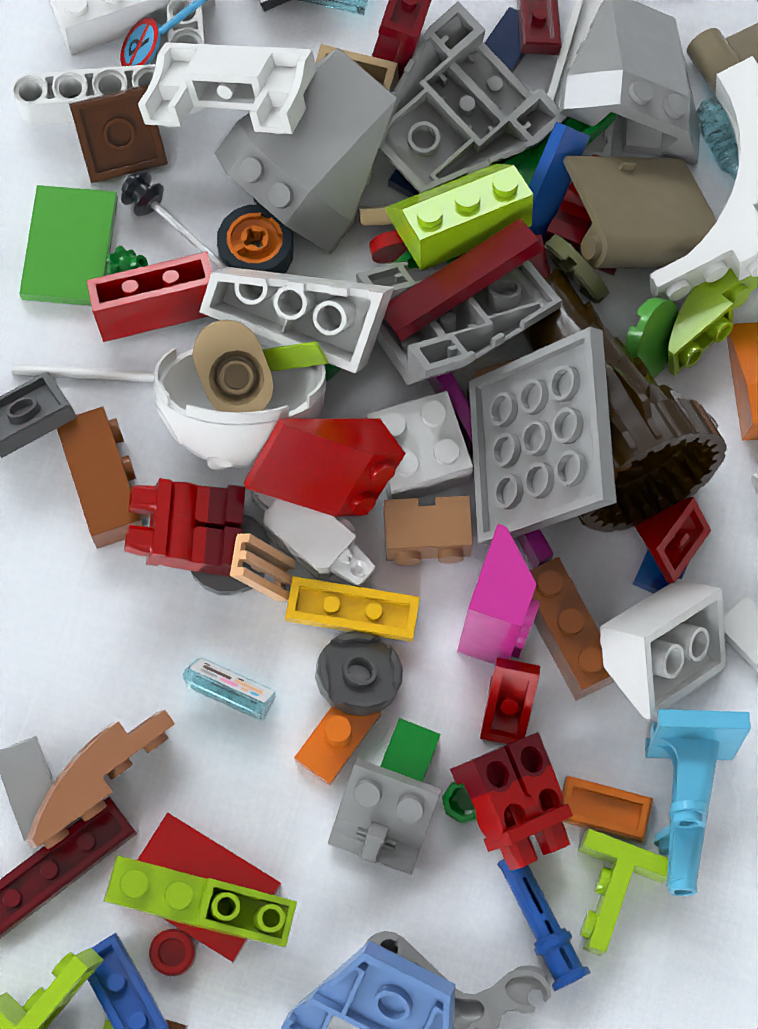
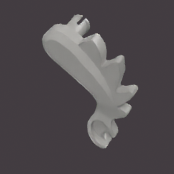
[365,931,551,1029]

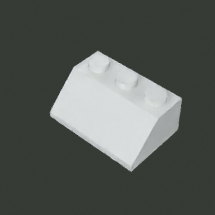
[600,579,726,719]

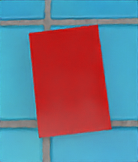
[137,812,282,963]

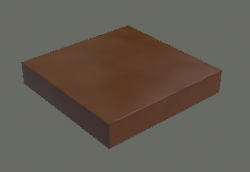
[69,84,168,183]

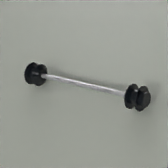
[121,172,228,269]

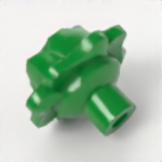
[107,246,148,275]

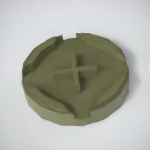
[544,234,610,304]

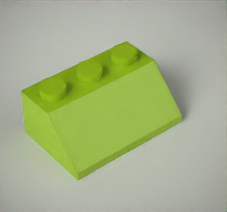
[385,164,533,271]

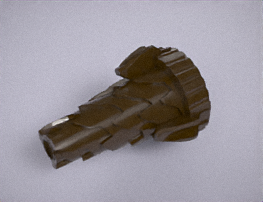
[522,269,727,532]

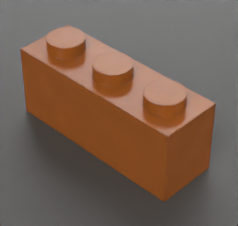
[57,406,149,549]
[529,557,614,701]

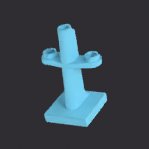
[645,709,751,896]

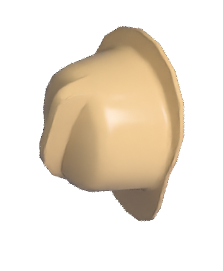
[192,319,274,412]

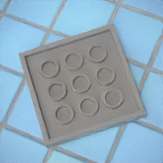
[469,327,616,546]

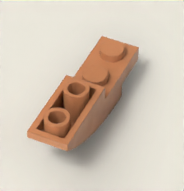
[26,710,175,849]

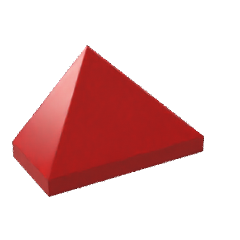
[635,497,711,583]

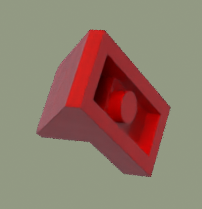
[480,657,540,744]

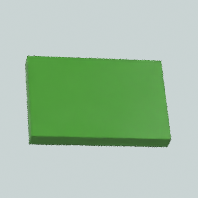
[19,185,118,306]

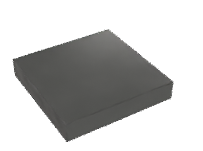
[0,372,77,458]

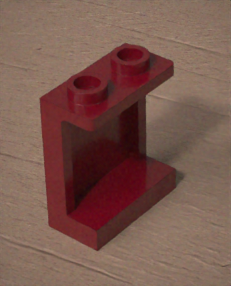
[371,0,431,80]

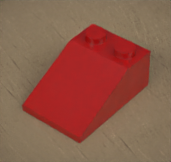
[243,419,406,517]

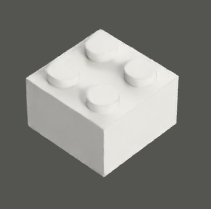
[366,391,473,500]

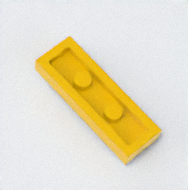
[285,576,420,642]

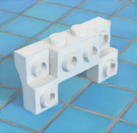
[138,42,317,134]

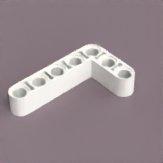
[12,0,206,125]

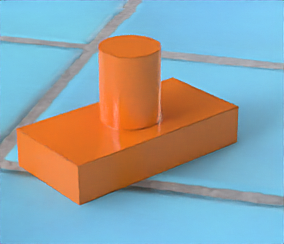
[294,707,381,786]

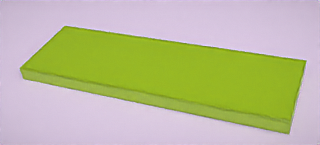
[262,341,329,372]

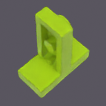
[578,829,668,956]
[0,948,104,1029]

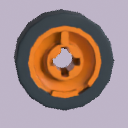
[217,205,294,274]

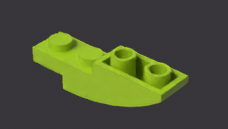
[668,269,758,376]
[103,855,297,948]

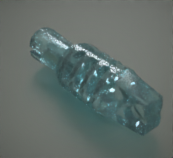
[696,97,739,181]

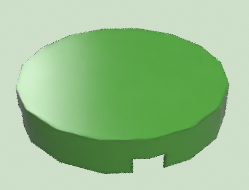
[625,297,679,378]

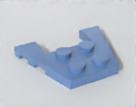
[281,941,456,1029]

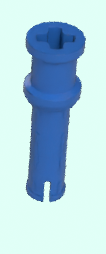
[497,859,591,991]

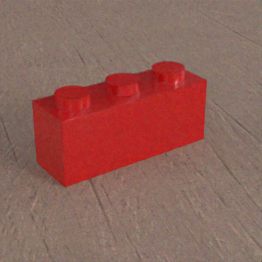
[86,251,212,342]

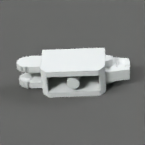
[251,490,375,587]

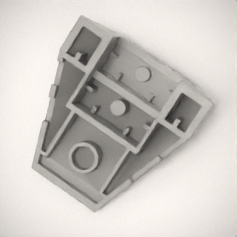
[559,0,700,166]
[379,1,568,193]
[215,48,399,253]
[356,260,562,385]

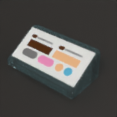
[182,658,276,721]

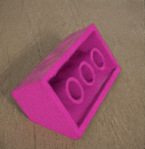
[457,524,540,665]

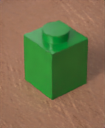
[380,718,441,782]

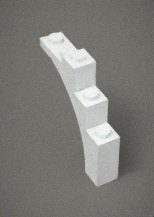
[650,56,758,301]

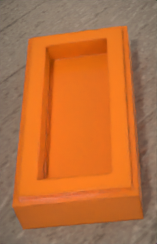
[562,775,653,843]

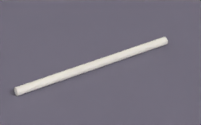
[11,364,155,383]

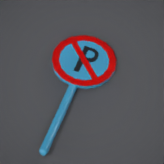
[120,0,208,66]

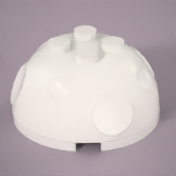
[154,334,326,470]

